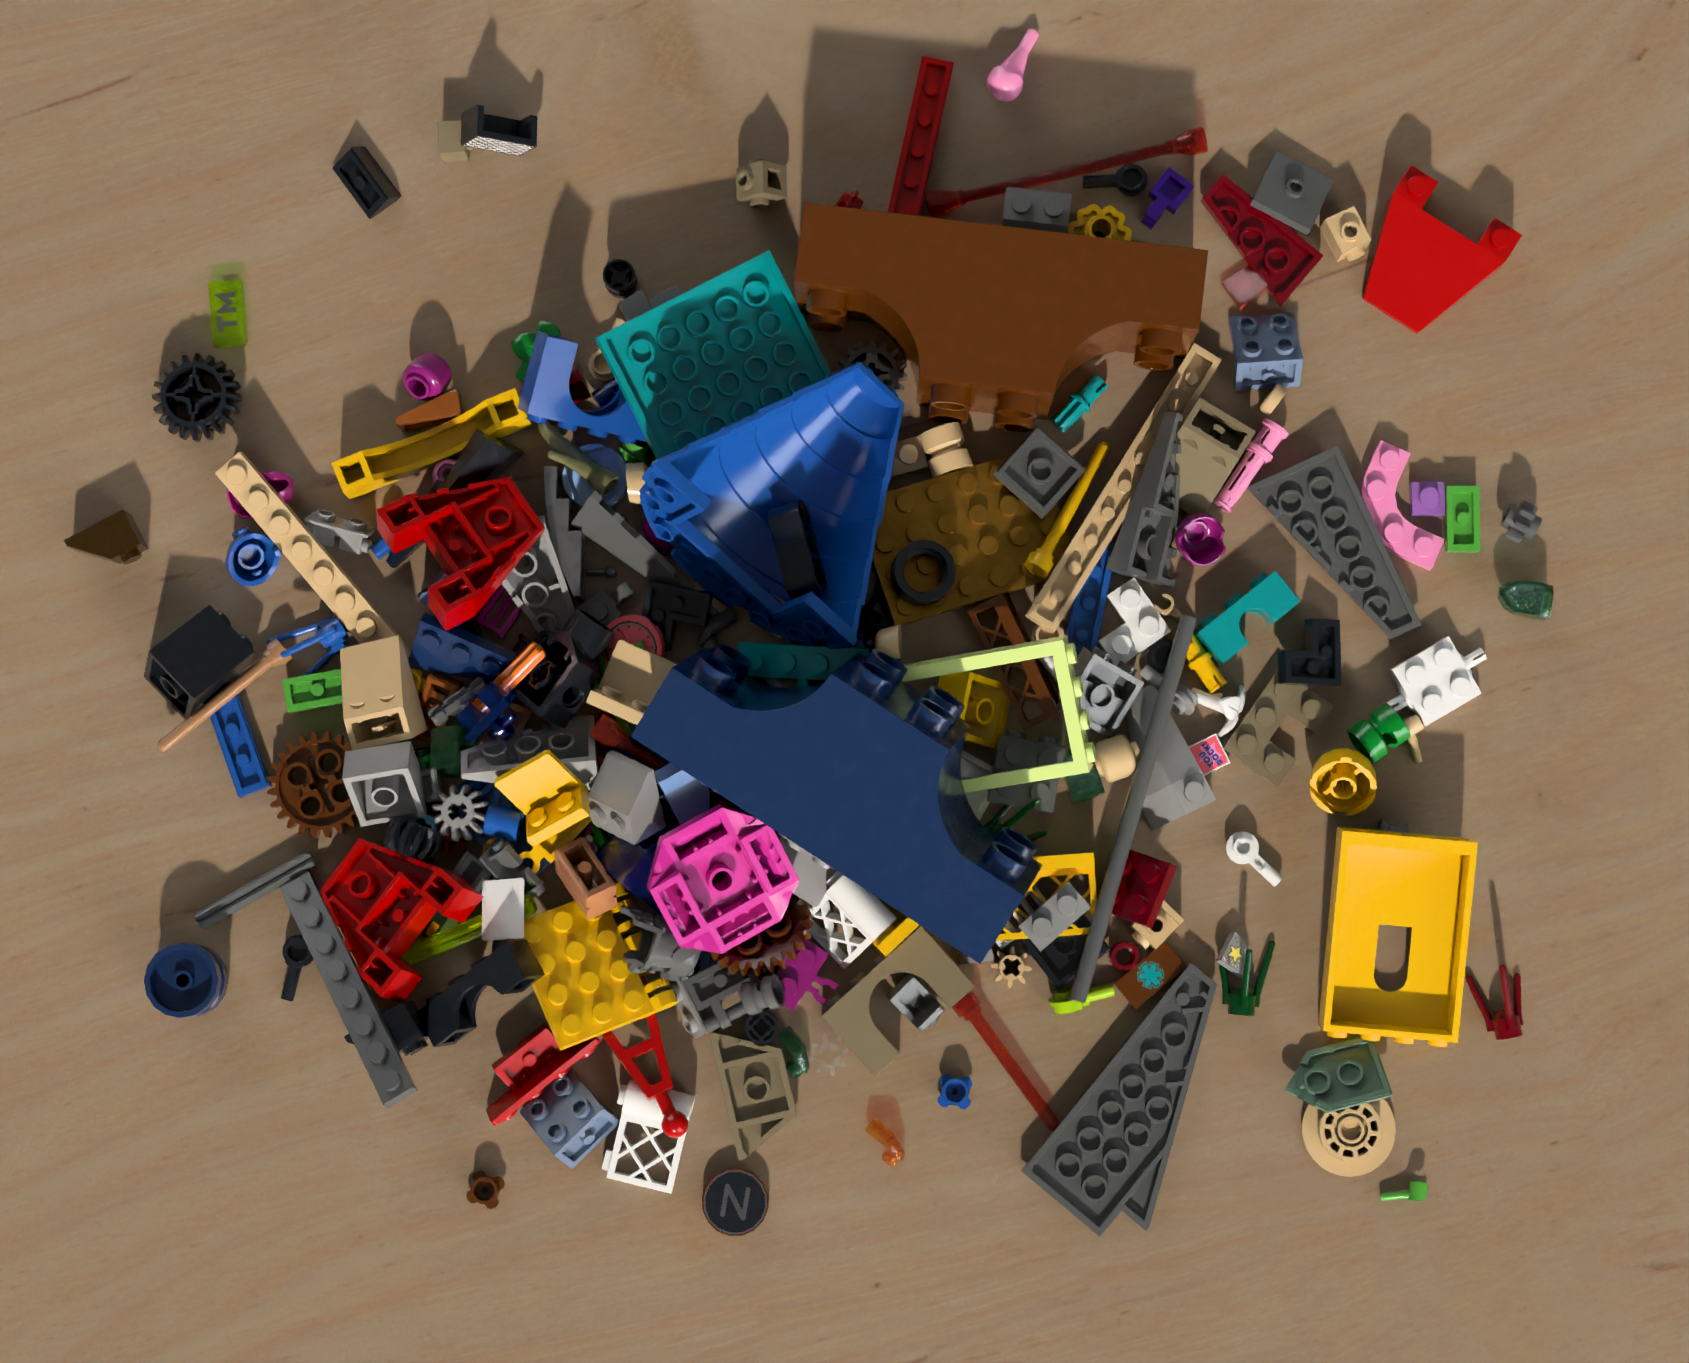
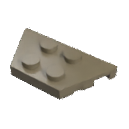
[709,1033,797,1161]

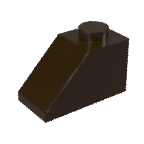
[64,509,148,565]

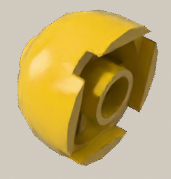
[1310,748,1377,815]

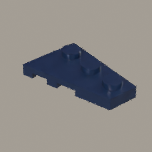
[408,613,517,682]

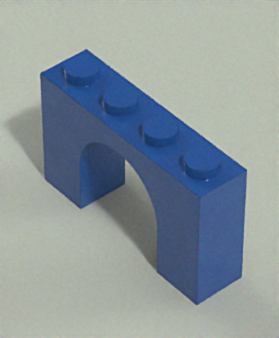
[517,331,647,445]

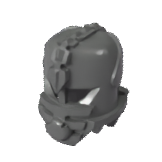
[620,905,702,981]

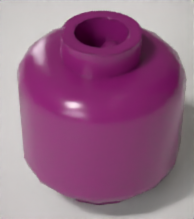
[403,352,452,401]

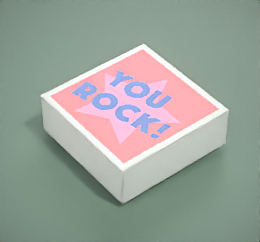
[1189,733,1231,776]

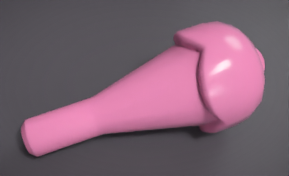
[986,29,1039,102]

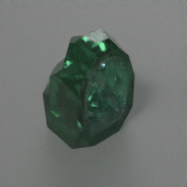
[1498,580,1554,621]
[1063,749,1105,805]

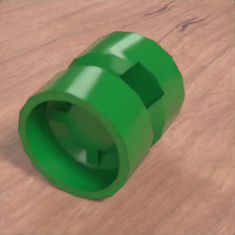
[1347,703,1411,764]

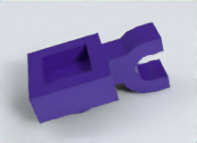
[1141,167,1195,229]

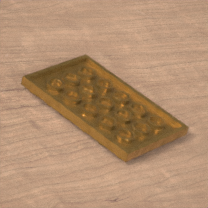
[872,455,1071,626]

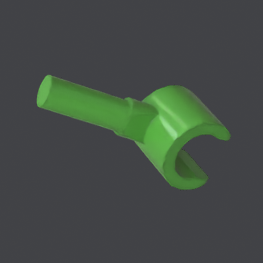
[1380,1181,1428,1201]

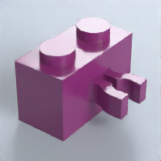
[776,940,838,1011]

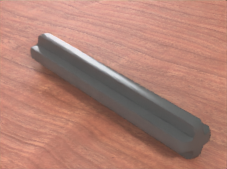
[194,851,317,929]

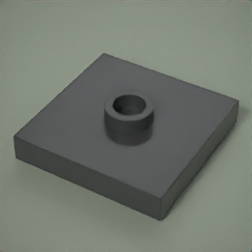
[1250,150,1334,235]
[993,426,1086,519]

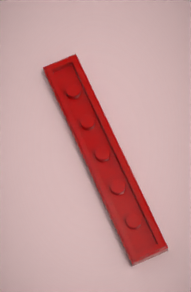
[888,56,954,216]

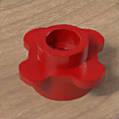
[835,190,864,209]

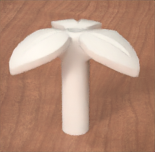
[1191,685,1246,738]

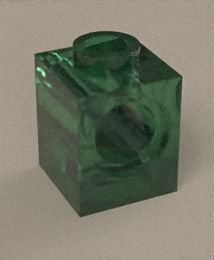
[430,725,478,778]

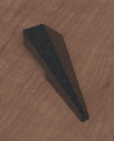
[386,429,524,568]

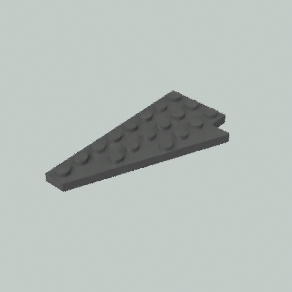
[1021,963,1217,1236]

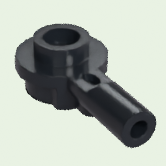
[1083,164,1148,197]
[281,934,314,1001]

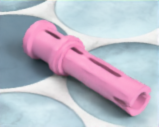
[1213,418,1289,513]

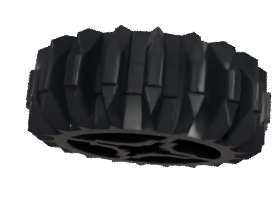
[152,353,242,442]

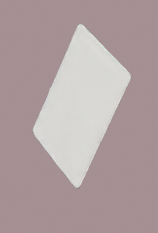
[482,878,524,941]

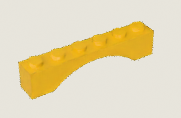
[331,388,532,500]

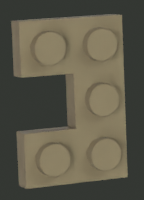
[1223,669,1334,787]

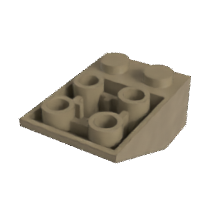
[1175,397,1256,515]

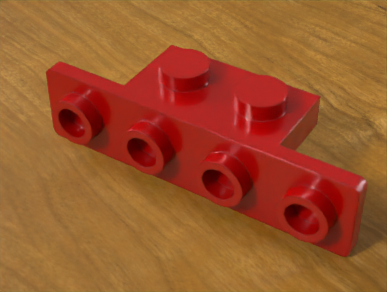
[486,1023,600,1126]

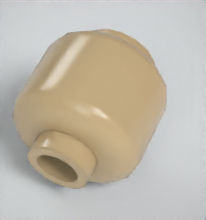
[1092,735,1140,782]

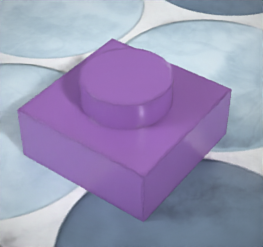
[1409,482,1445,517]

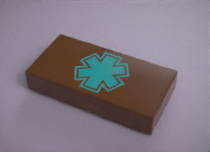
[1113,941,1187,1009]

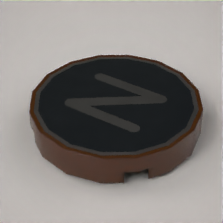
[702,1168,769,1236]

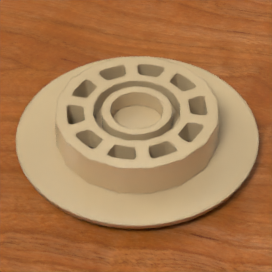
[1302,1099,1396,1177]

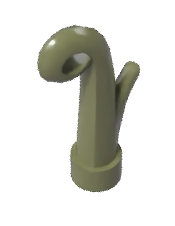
[538,419,619,497]

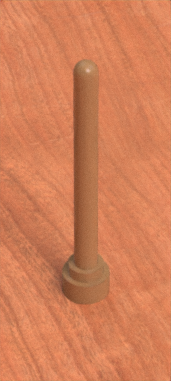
[157,638,292,752]

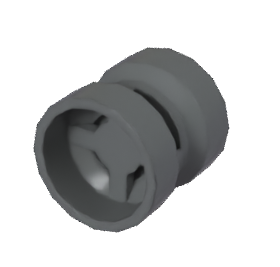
[740,974,785,1015]

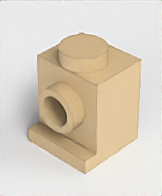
[1130,901,1184,949]

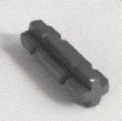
[428,677,488,726]

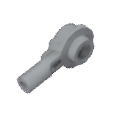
[1140,664,1198,716]

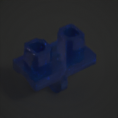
[456,681,518,744]

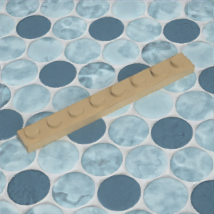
[215,452,411,658]

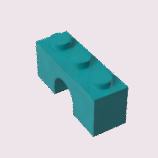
[1195,571,1301,667]

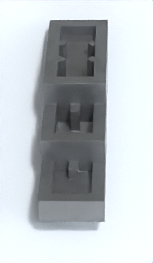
[544,466,586,602]

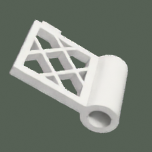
[806,871,897,969]
[602,1080,695,1194]

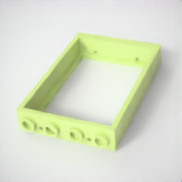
[902,635,1097,793]

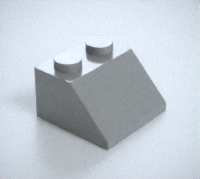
[1001,187,1072,233]
[342,741,426,827]
[588,750,666,845]

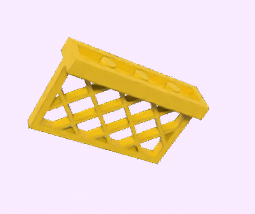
[996,852,1097,941]

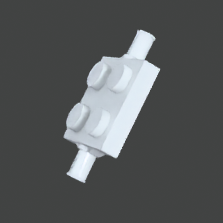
[1386,636,1487,727]

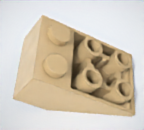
[340,634,428,750]

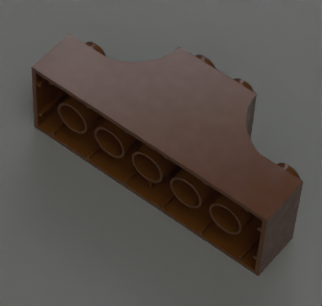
[794,202,1208,432]

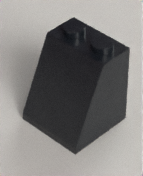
[144,605,255,719]

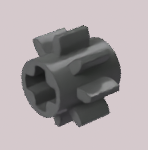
[1500,501,1542,544]

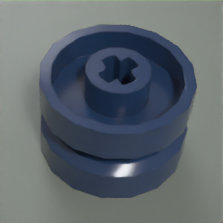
[144,943,229,1018]

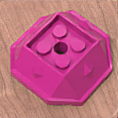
[647,804,799,954]

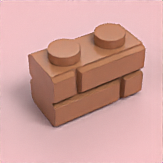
[554,837,617,920]

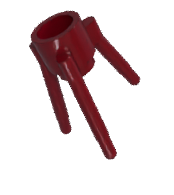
[1465,964,1524,1040]

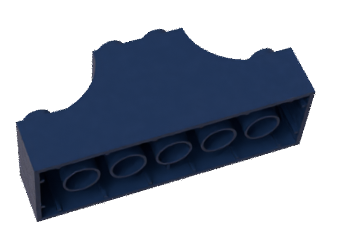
[631,643,1043,964]

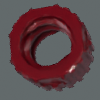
[1108,941,1140,971]

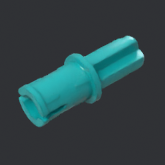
[1052,374,1108,432]

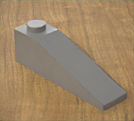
[501,514,576,633]
[1126,684,1216,831]
[461,715,599,790]

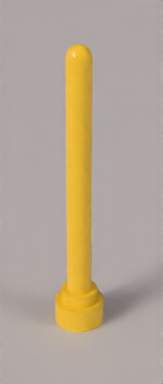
[1024,442,1110,578]

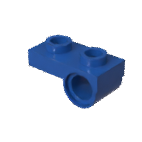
[483,787,525,843]

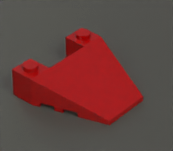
[1362,165,1522,334]
[376,477,545,631]
[319,838,484,1003]

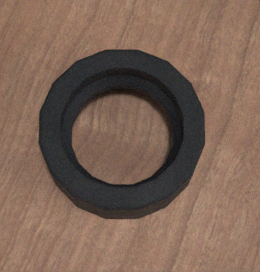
[890,540,956,606]

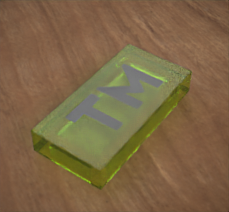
[208,279,247,348]

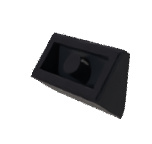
[332,146,401,219]

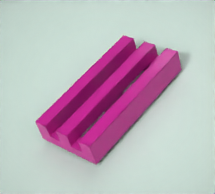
[475,584,523,640]

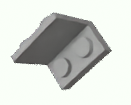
[777,832,837,907]

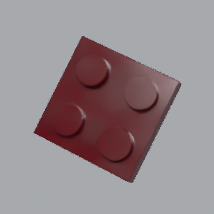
[1097,850,1177,929]

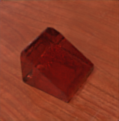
[1221,265,1269,310]

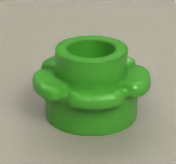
[618,441,649,463]

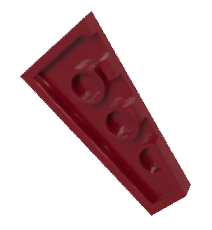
[1201,174,1323,307]

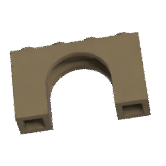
[822,926,975,1076]

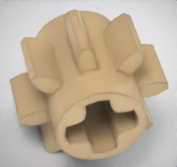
[990,946,1032,988]

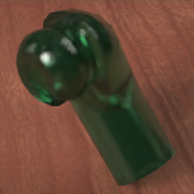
[778,1026,810,1078]

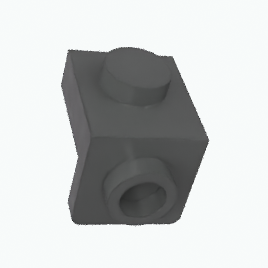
[886,973,945,1032]

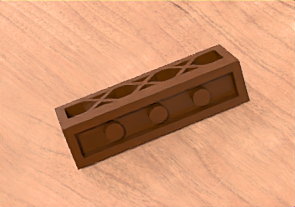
[967,593,1062,730]

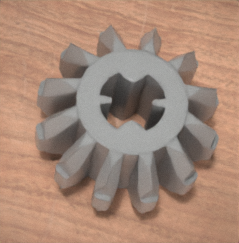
[432,785,489,842]

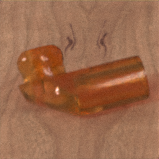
[866,1118,905,1168]

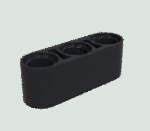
[768,499,827,599]

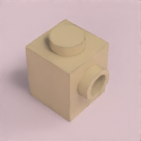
[1320,206,1371,262]

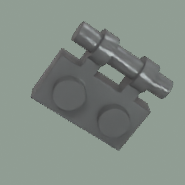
[683,963,758,1033]

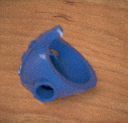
[225,527,281,586]

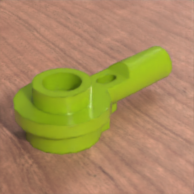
[1048,983,1115,1015]

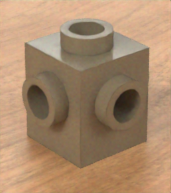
[736,159,787,209]

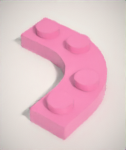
[1360,440,1445,571]

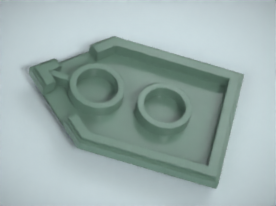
[1285,1037,1393,1113]

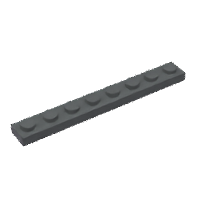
[279,870,418,1108]

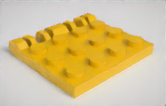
[512,881,678,1051]

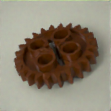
[267,731,357,839]
[710,893,813,978]

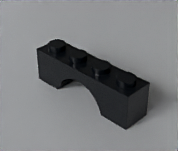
[416,938,545,1047]

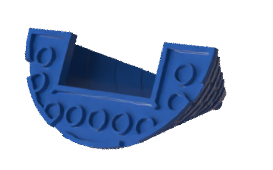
[639,361,904,649]

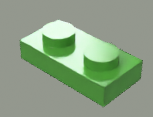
[1444,486,1481,553]
[282,669,343,713]

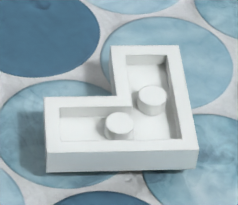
[1098,578,1171,666]

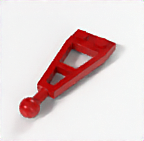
[601,975,688,1138]

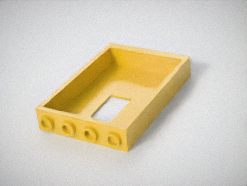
[1318,827,1478,1047]

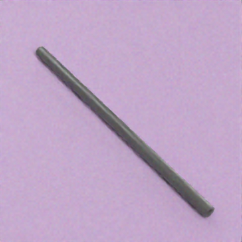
[1069,615,1197,1003]

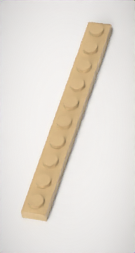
[1025,343,1222,634]

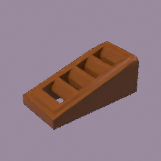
[395,388,464,432]
[414,672,464,747]

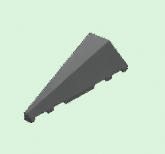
[1106,411,1183,588]
[571,491,719,619]

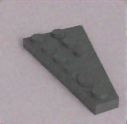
[1247,445,1422,639]

